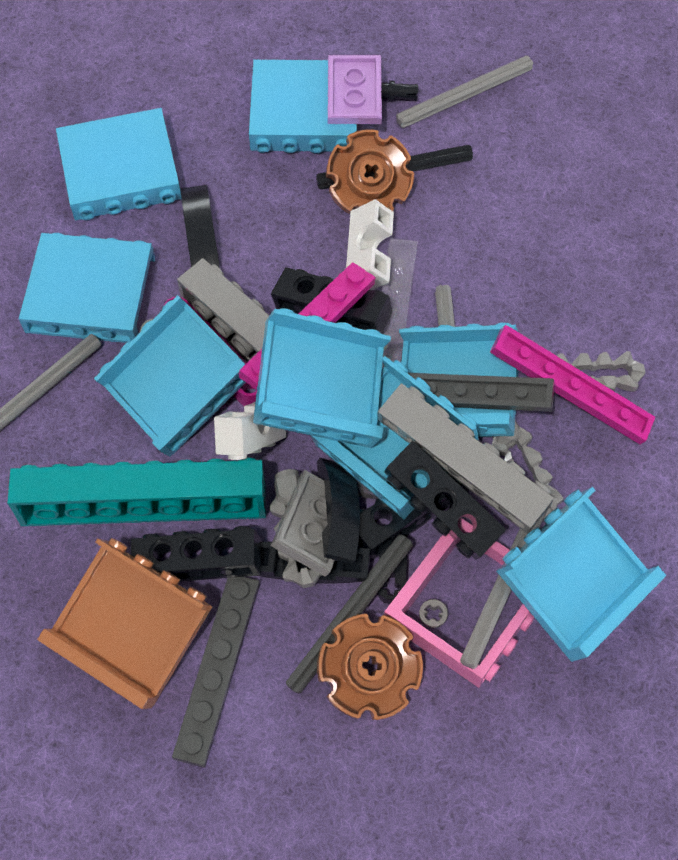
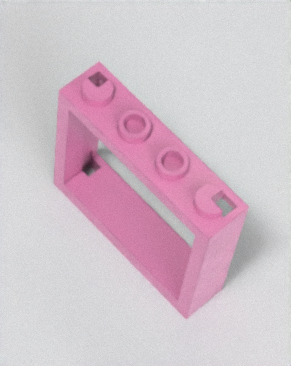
[384,517,535,688]

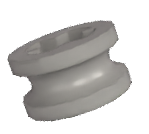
[419,599,448,628]

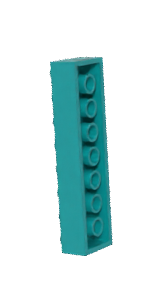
[7,457,266,527]

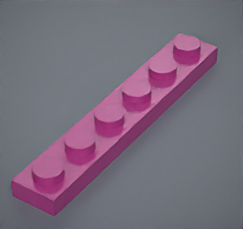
[239,262,376,390]
[490,325,655,444]

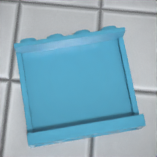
[249,60,357,153]
[56,108,181,220]
[19,233,155,343]
[94,295,246,457]
[253,309,391,448]
[399,323,519,436]
[310,356,479,519]
[496,487,666,662]

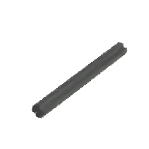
[286,535,413,694]

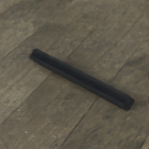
[316,145,473,189]

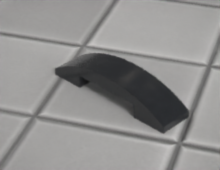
[180,185,220,268]
[317,458,360,564]
[260,542,371,584]

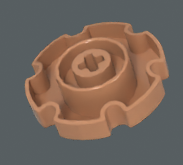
[326,130,414,214]
[317,614,423,720]

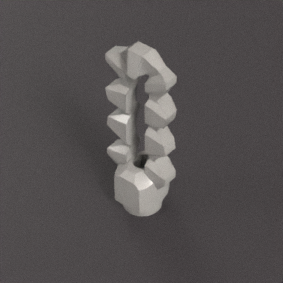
[528,351,646,392]
[491,420,564,521]
[270,469,322,588]

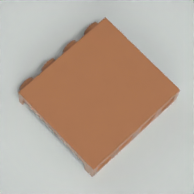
[37,538,213,709]

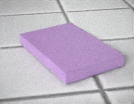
[328,55,382,124]

